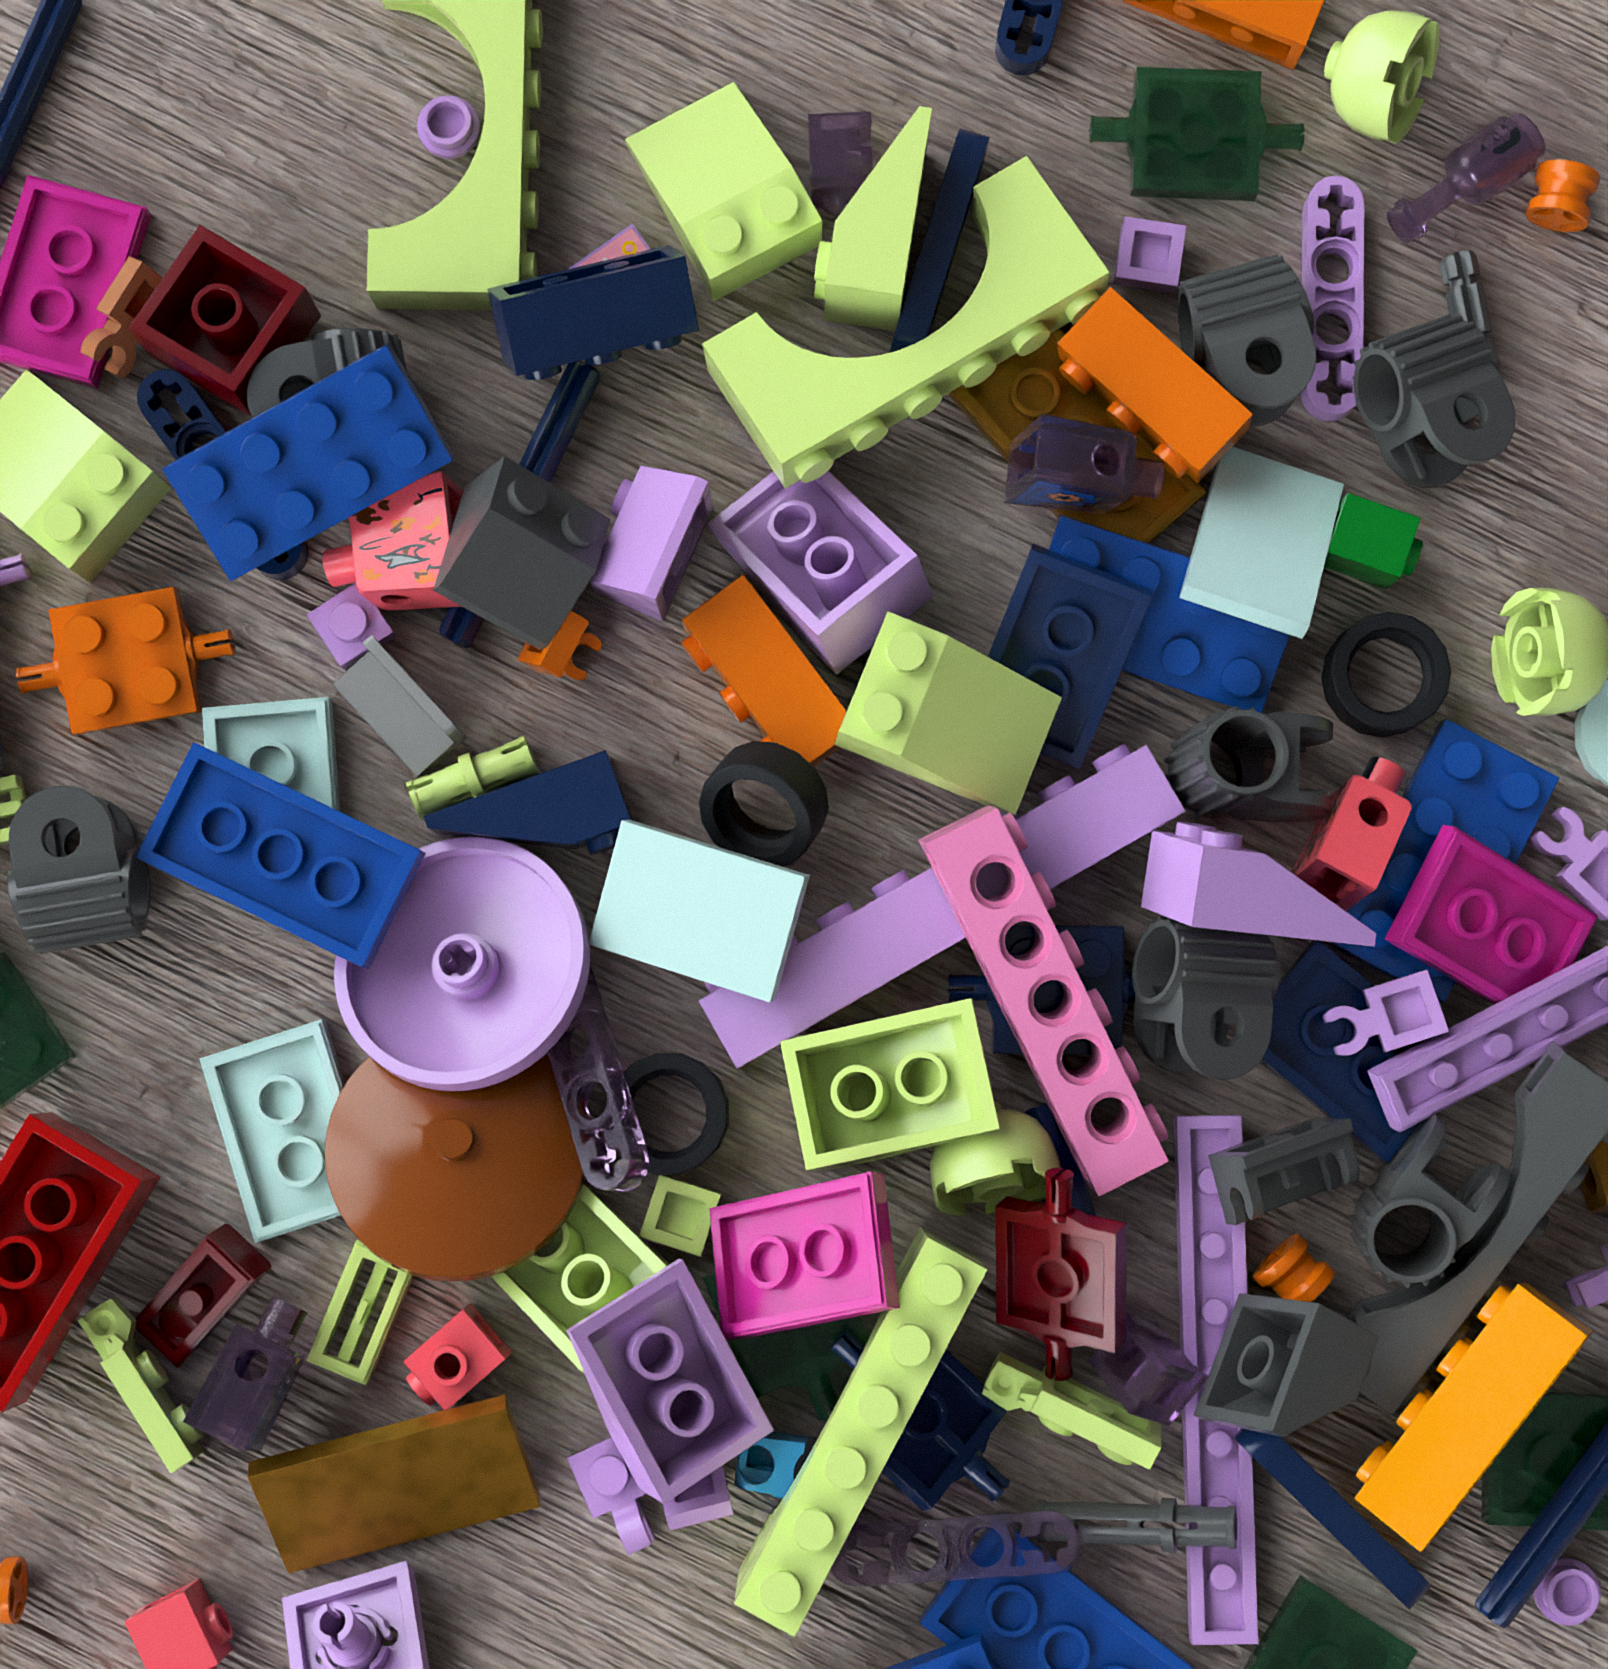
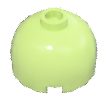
[1324,10,1439,143]
[1491,588,1608,716]
[930,1101,1061,1215]

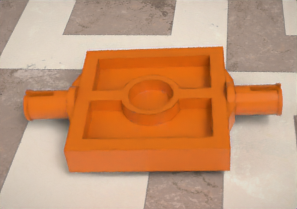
[16,587,236,735]

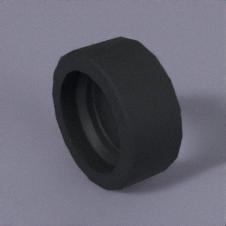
[1321,612,1452,737]
[699,741,829,867]
[607,1053,729,1175]

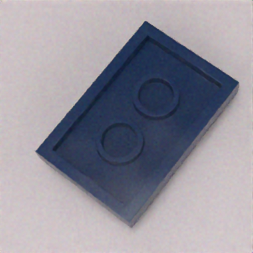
[987,544,1153,769]
[1260,940,1429,1163]

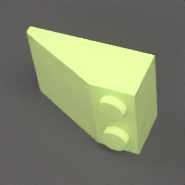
[625,82,822,302]
[814,106,932,332]
[0,369,171,583]
[834,611,1062,817]
[780,998,1001,1173]
[491,1182,670,1373]

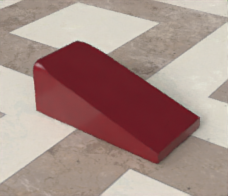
[135,1224,271,1368]

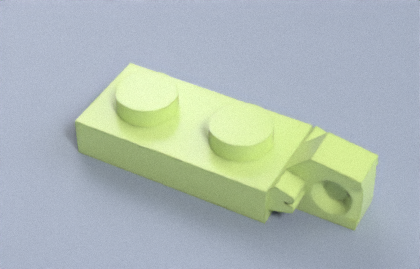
[78,1298,205,1473]
[982,1352,1161,1470]

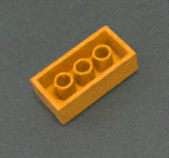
[1354,1282,1593,1552]

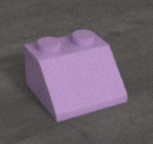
[589,465,713,622]

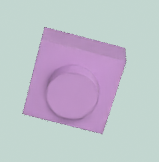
[1113,216,1186,294]
[306,582,397,670]
[663,1465,734,1530]

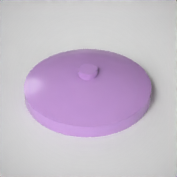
[334,837,590,1091]

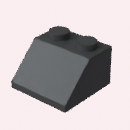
[433,456,610,650]
[1194,1293,1379,1437]

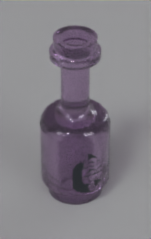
[1387,113,1546,243]

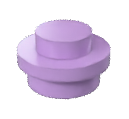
[417,96,480,159]
[1533,1557,1601,1626]

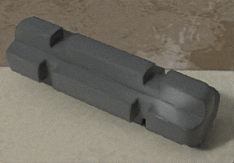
[1440,250,1498,361]

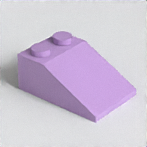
[707,471,934,675]
[1141,822,1377,947]
[567,1259,774,1504]

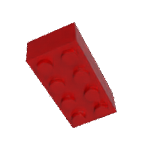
[0,1112,161,1412]

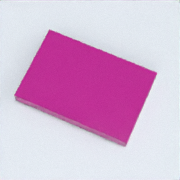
[0,175,152,389]
[1385,825,1598,1005]
[709,1171,900,1340]

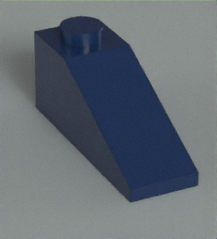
[423,750,633,855]

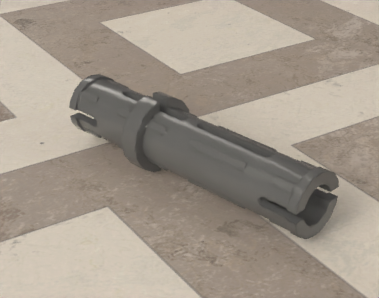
[1035,1498,1238,1553]

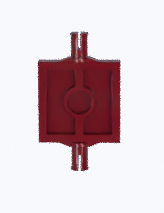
[995,1167,1127,1381]

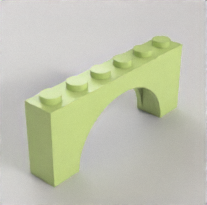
[366,0,543,310]
[702,156,1110,489]
[734,1227,987,1637]

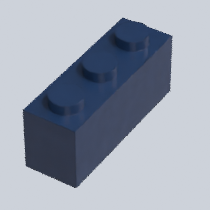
[487,245,699,380]

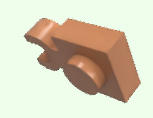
[80,256,163,379]

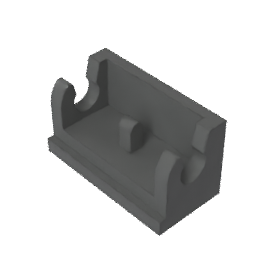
[1208,1118,1360,1225]

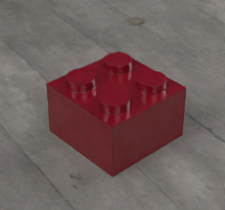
[129,225,321,417]

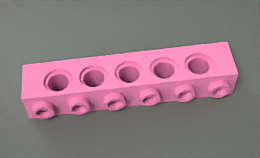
[918,805,1169,1197]

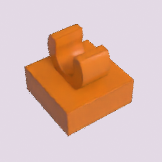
[517,611,602,680]

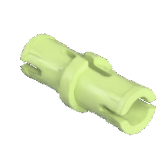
[406,736,540,820]

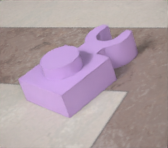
[1529,807,1608,921]
[1322,970,1449,1056]

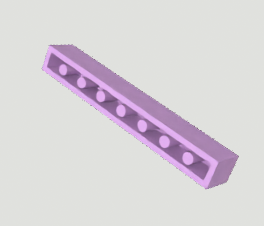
[698,744,1186,1069]

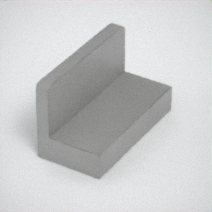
[332,635,467,778]

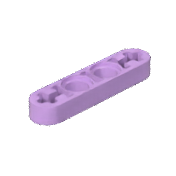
[1301,175,1364,422]

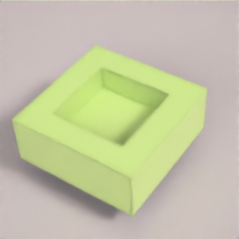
[639,1175,722,1257]

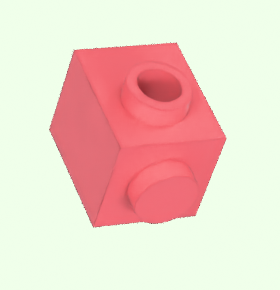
[403,1303,513,1410]
[124,1578,233,1669]

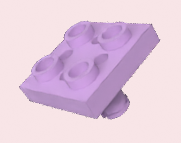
[282,1561,430,1669]

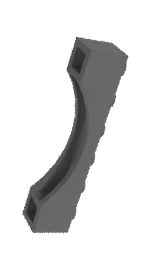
[1347,1041,1608,1415]

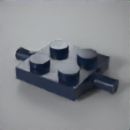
[948,924,1136,1055]
[827,1327,1010,1511]

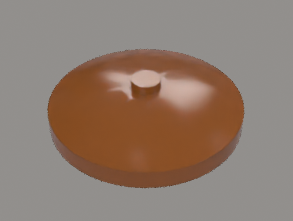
[325,1054,587,1282]

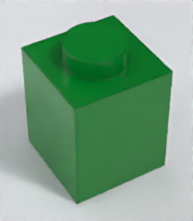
[1324,493,1423,589]

